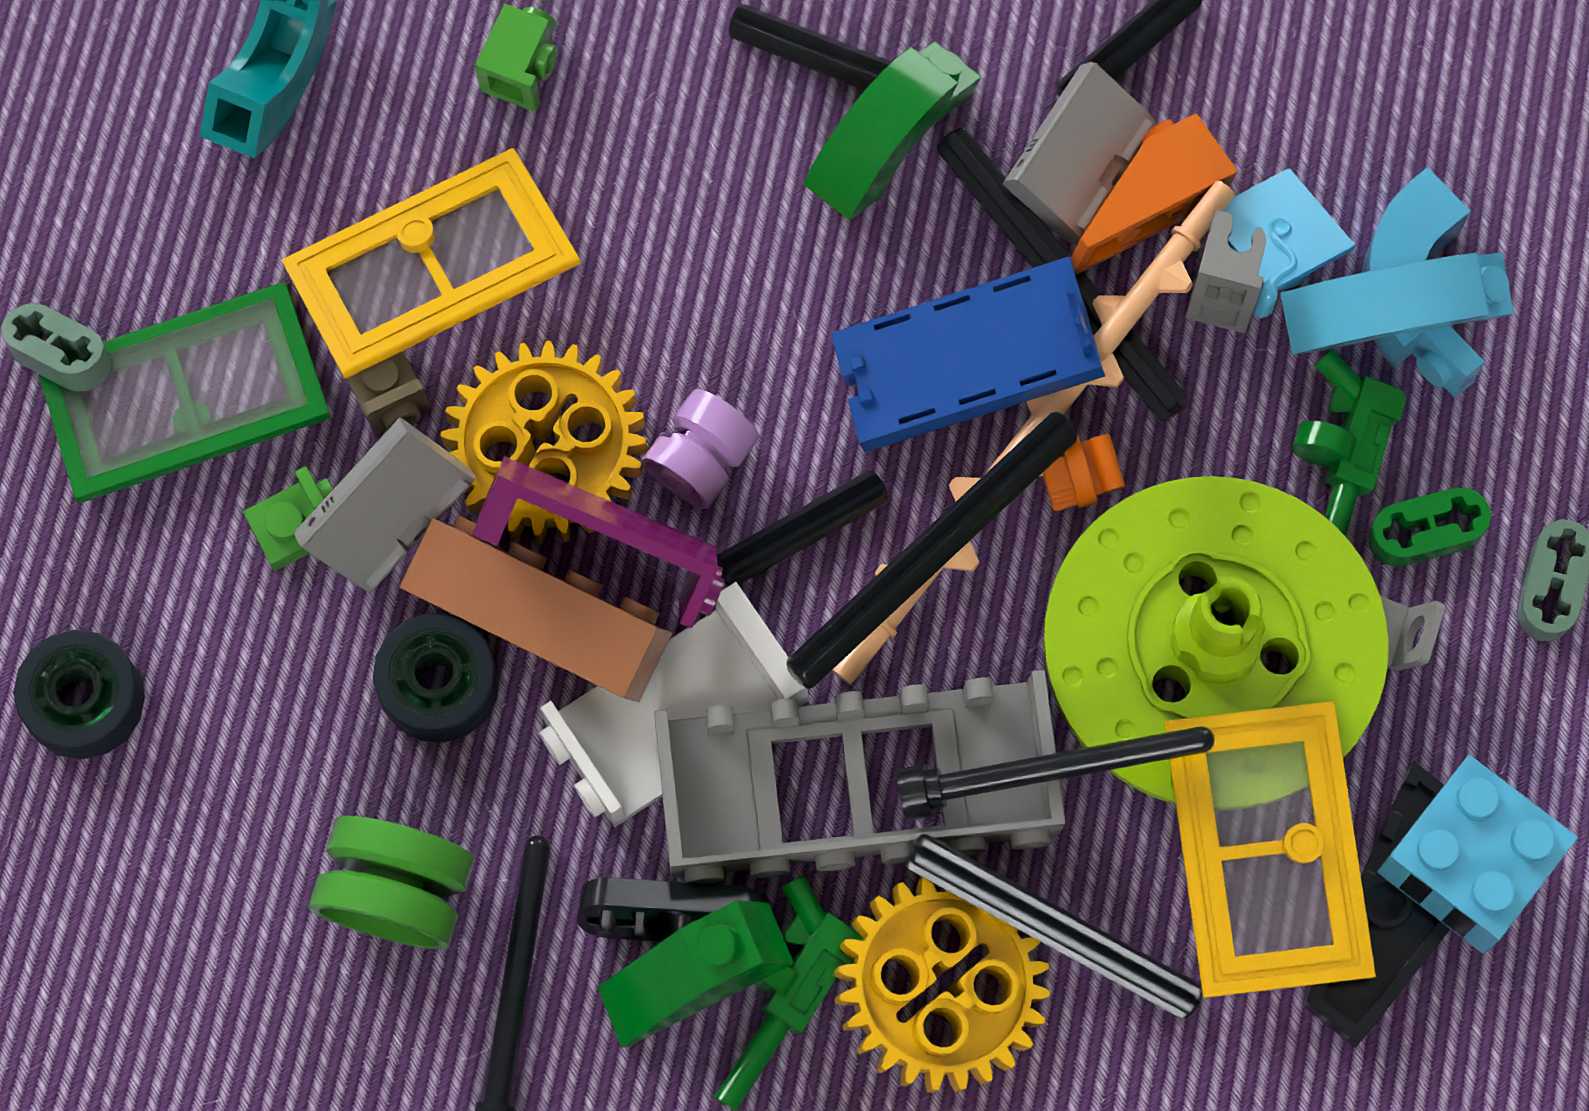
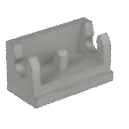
[1185,209,1266,334]

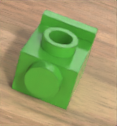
[475,3,558,112]

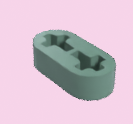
[1,303,112,392]
[1517,519,1589,642]

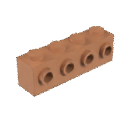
[399,515,673,702]

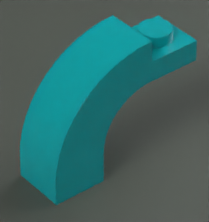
[199,0,337,159]

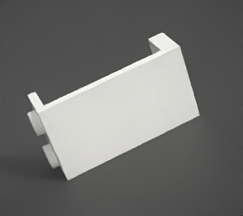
[538,582,808,827]

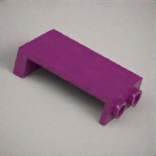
[473,456,724,628]

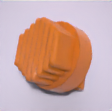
[1043,434,1125,511]

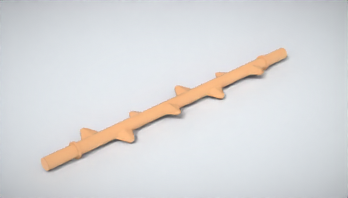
[832,181,1236,685]

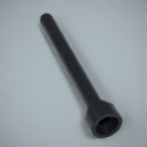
[897,726,1215,820]
[475,835,550,1111]

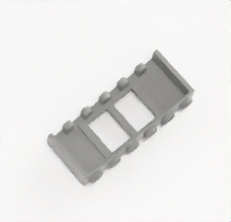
[654,669,1066,884]

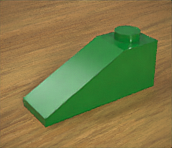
[597,900,794,1048]

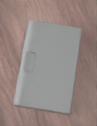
[1003,62,1156,245]
[294,417,476,592]

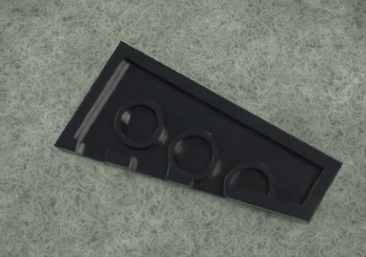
[1302,761,1450,1048]

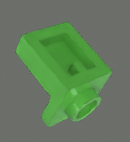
[243,466,333,572]

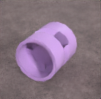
[641,389,759,509]

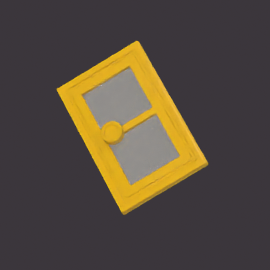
[282,147,581,379]
[1164,701,1376,998]

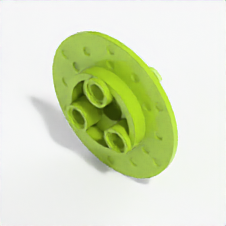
[1043,476,1389,811]

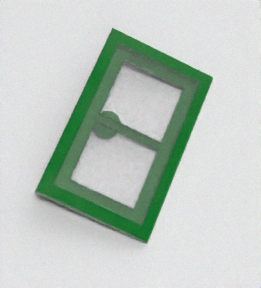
[38,281,331,504]

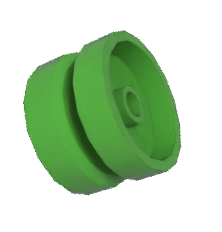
[308,815,475,950]

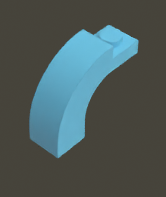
[1362,167,1485,398]
[1280,252,1514,355]

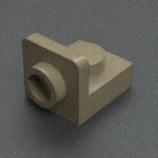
[346,351,431,436]

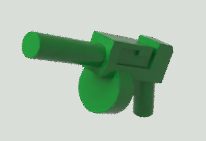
[1292,348,1407,537]
[714,874,863,1111]

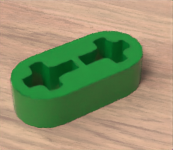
[1368,487,1491,567]

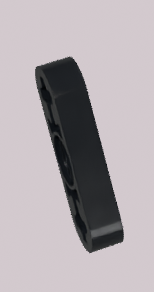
[577,877,770,942]

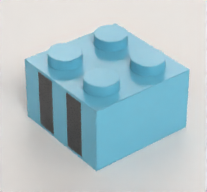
[1377,755,1578,954]

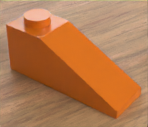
[1070,113,1238,275]

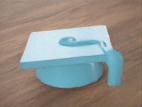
[1224,168,1355,318]

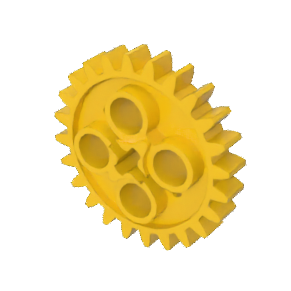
[441,341,647,544]
[833,877,1050,1093]

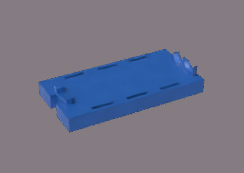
[831,256,1106,452]

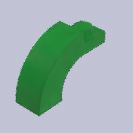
[803,41,981,220]

